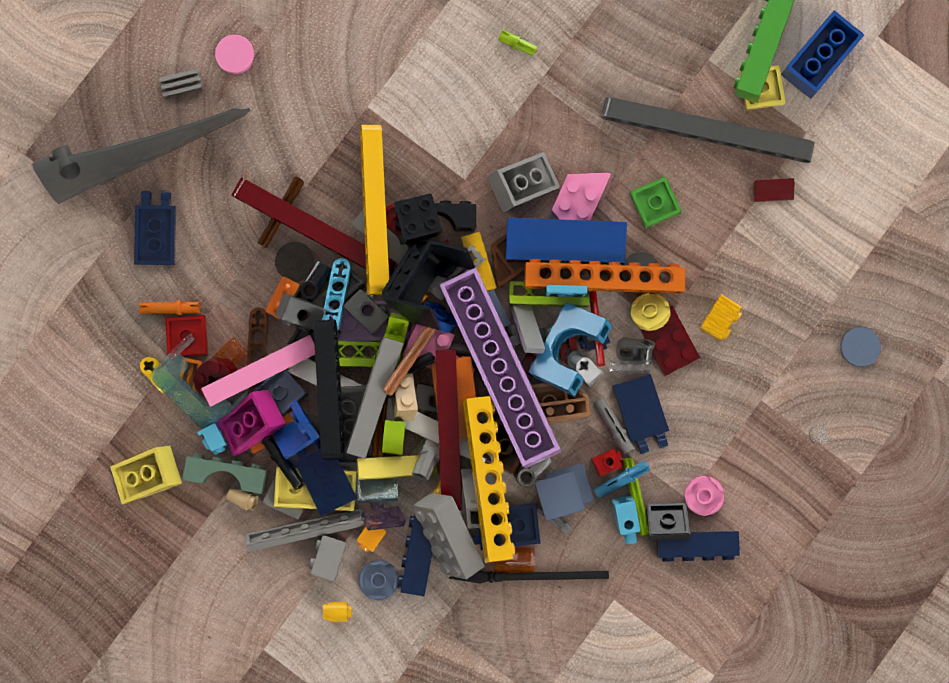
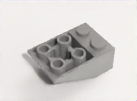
[460,469,505,530]

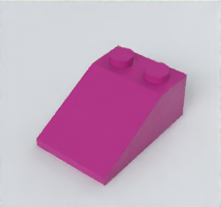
[217,389,286,456]

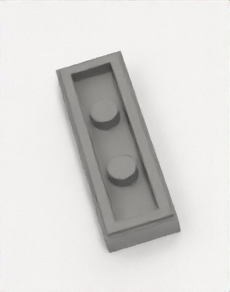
[511,304,545,353]

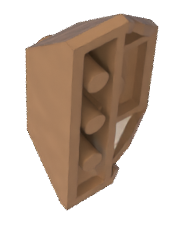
[531,383,591,425]

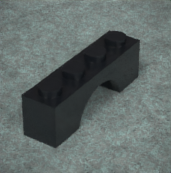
[395,199,476,232]

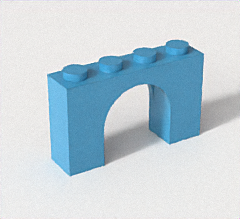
[529,302,613,396]

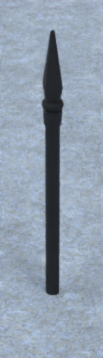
[449,571,609,584]

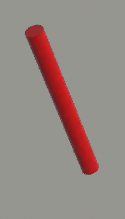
[589,291,605,367]

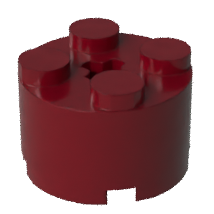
[193,357,237,399]

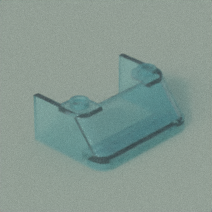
[151,333,249,428]

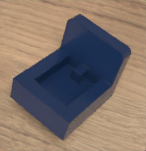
[578,335,610,352]

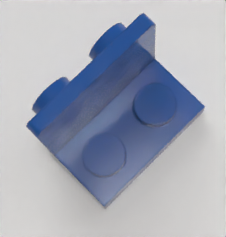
[272,400,320,459]

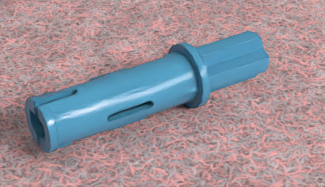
[594,461,650,499]

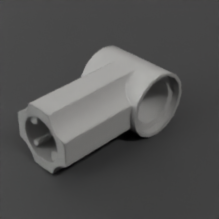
[412,438,439,481]
[516,458,552,487]

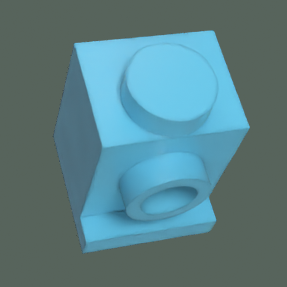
[197,423,228,455]

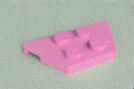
[552,173,611,221]

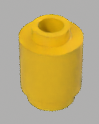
[323,601,352,622]

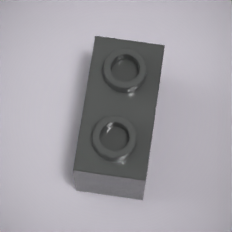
[343,289,389,335]
[275,293,325,332]

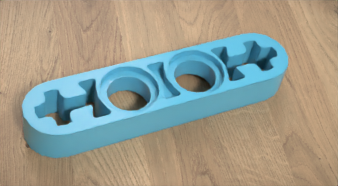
[322,258,351,330]

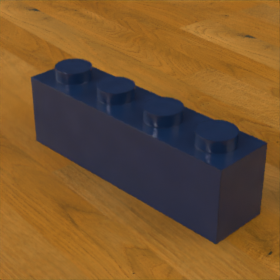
[398,515,433,597]
[656,531,740,562]

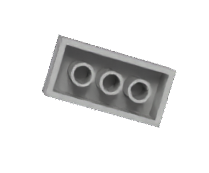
[413,493,485,580]

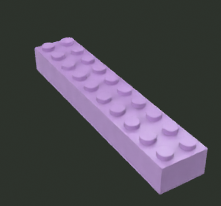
[440,268,562,469]

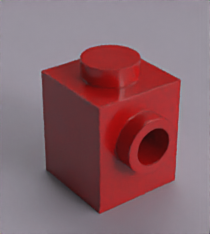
[591,449,624,477]

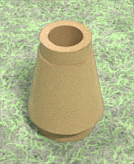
[227,489,258,511]

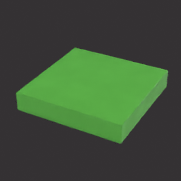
[629,176,682,229]

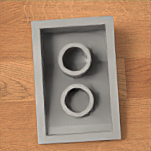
[487,152,560,213]

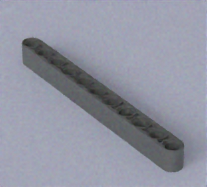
[601,97,815,163]

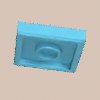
[545,285,587,297]

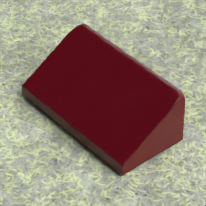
[753,178,795,202]

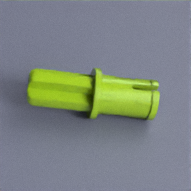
[498,29,537,56]

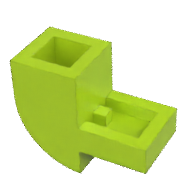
[384,312,409,363]
[382,420,406,455]

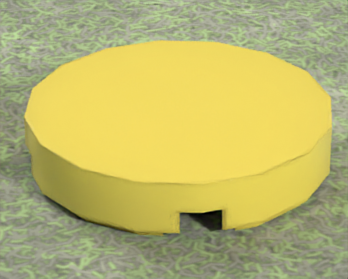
[630,293,670,331]

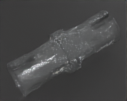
[609,361,650,375]

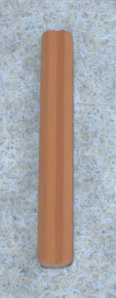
[383,327,434,396]

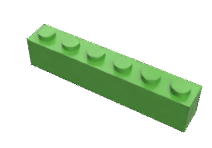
[733,0,795,103]

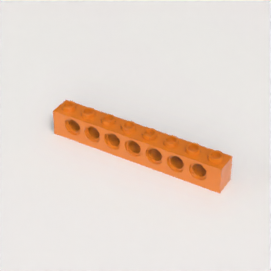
[524,259,685,294]

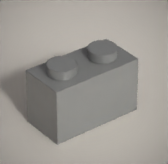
[309,535,347,581]

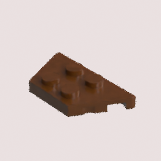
[491,234,529,288]

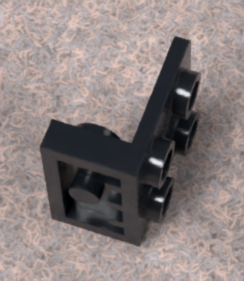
[393,193,442,245]

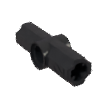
[296,261,332,318]

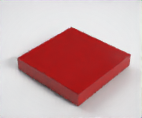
[165,315,208,358]

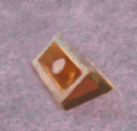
[494,548,535,573]

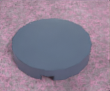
[840,327,881,367]
[359,560,399,601]

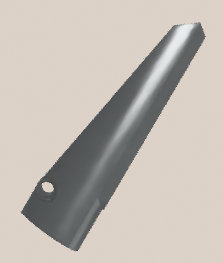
[32,108,251,204]

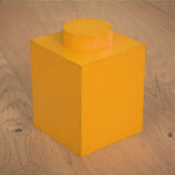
[357,520,388,553]

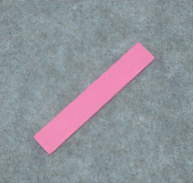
[201,335,315,407]

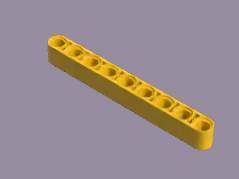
[360,125,389,295]

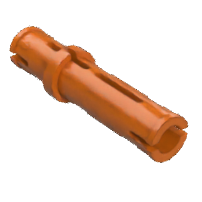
[139,300,201,316]

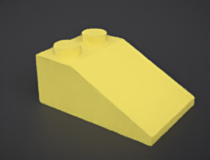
[110,446,182,504]

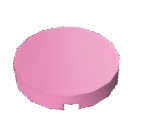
[215,35,255,74]
[684,476,724,516]

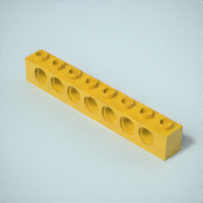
[463,396,515,563]

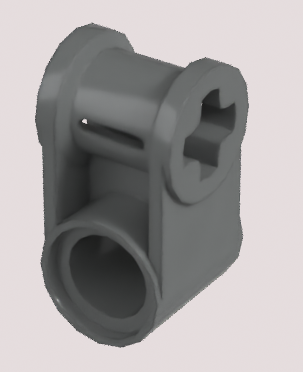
[617,337,656,365]

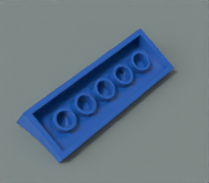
[506,218,627,264]

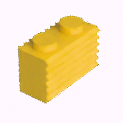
[699,294,742,342]

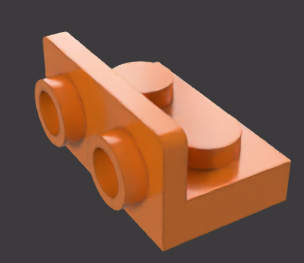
[266,276,301,320]

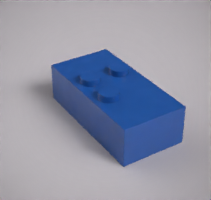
[781,10,865,99]

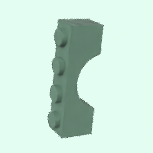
[182,453,268,494]

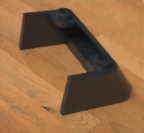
[382,238,476,330]

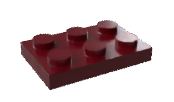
[638,305,700,376]

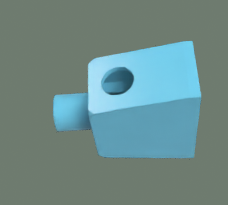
[611,495,640,544]

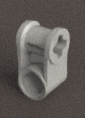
[567,351,604,388]

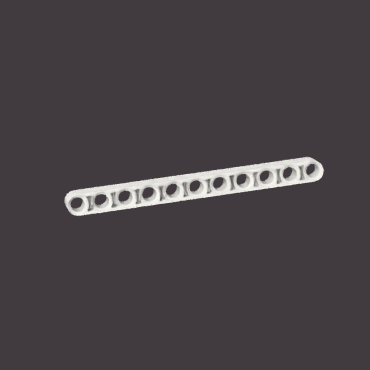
[288,359,486,463]

